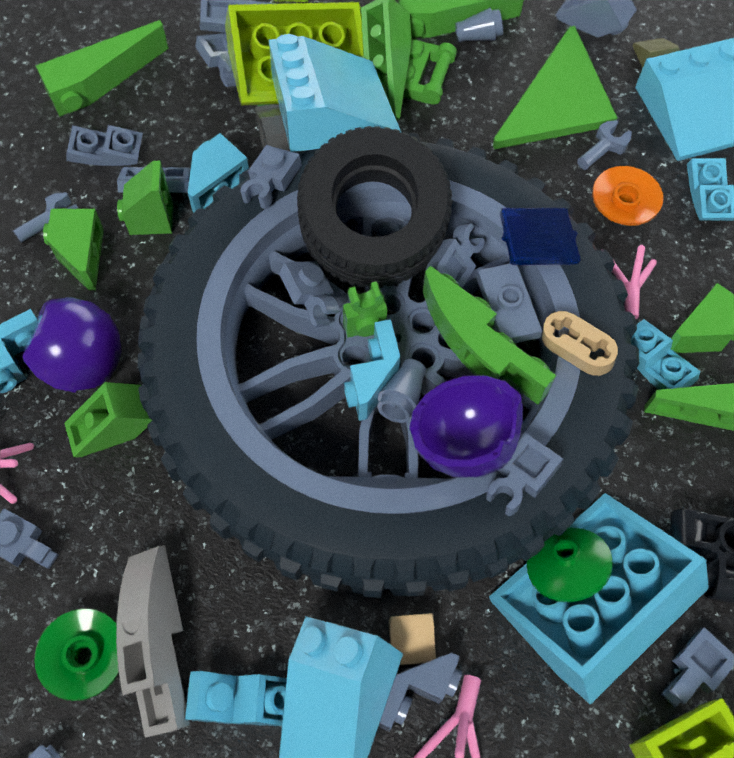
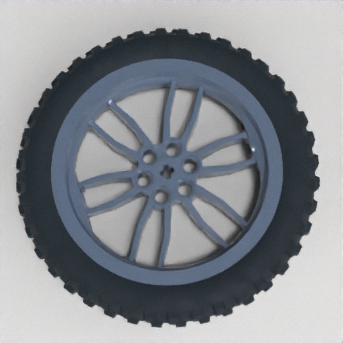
[138,133,639,598]

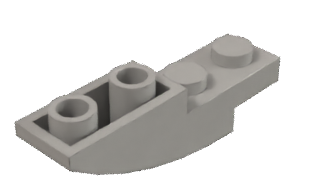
[117,545,190,738]

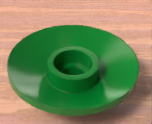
[527,528,613,602]
[34,609,119,701]

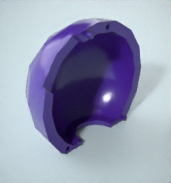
[23,297,122,393]
[409,375,523,478]

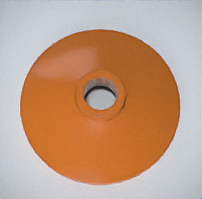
[592,166,663,226]

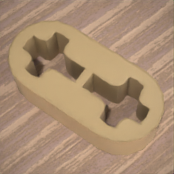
[542,311,618,376]

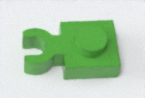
[343,282,387,338]

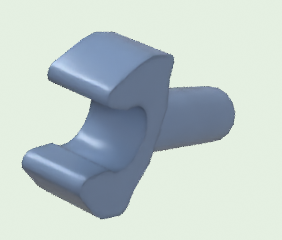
[577,120,632,170]
[13,193,79,243]

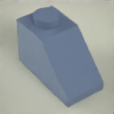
[555,0,637,38]

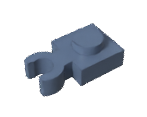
[240,145,302,209]
[425,223,485,288]
[486,433,563,516]

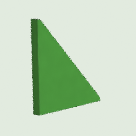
[493,26,617,149]

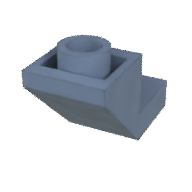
[379,653,463,731]

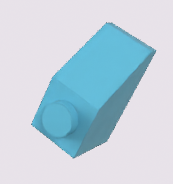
[188,133,249,213]

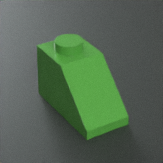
[117,161,173,235]
[43,209,104,290]
[671,283,734,353]
[64,382,152,457]

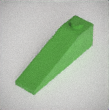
[361,0,412,121]
[398,0,524,38]
[36,20,168,117]
[644,383,734,431]

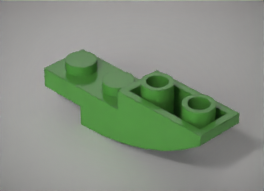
[423,266,556,405]

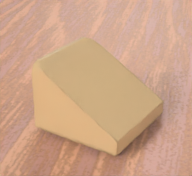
[389,614,436,666]

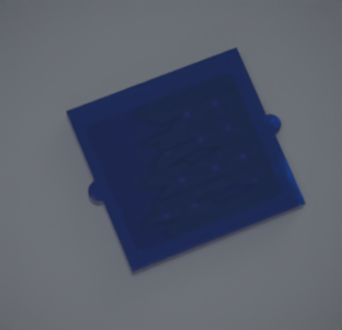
[500,208,581,265]

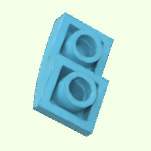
[687,158,734,220]
[631,319,701,390]

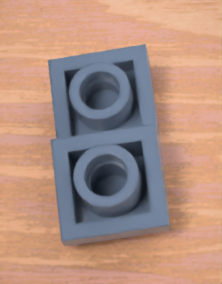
[66,125,143,166]

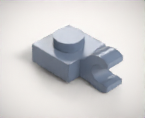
[195,33,236,87]
[279,261,340,327]
[0,509,59,569]
[661,627,734,707]

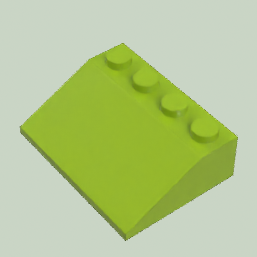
[225,2,364,105]

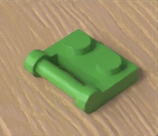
[403,39,457,104]

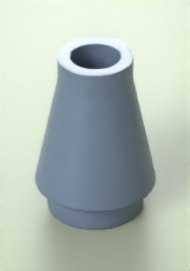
[455,8,503,42]
[377,359,426,423]

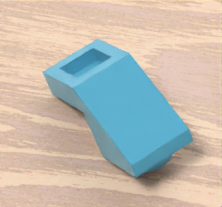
[0,309,38,394]
[344,319,400,421]
[185,671,287,726]

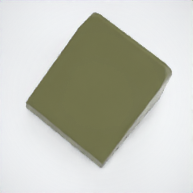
[633,38,680,68]

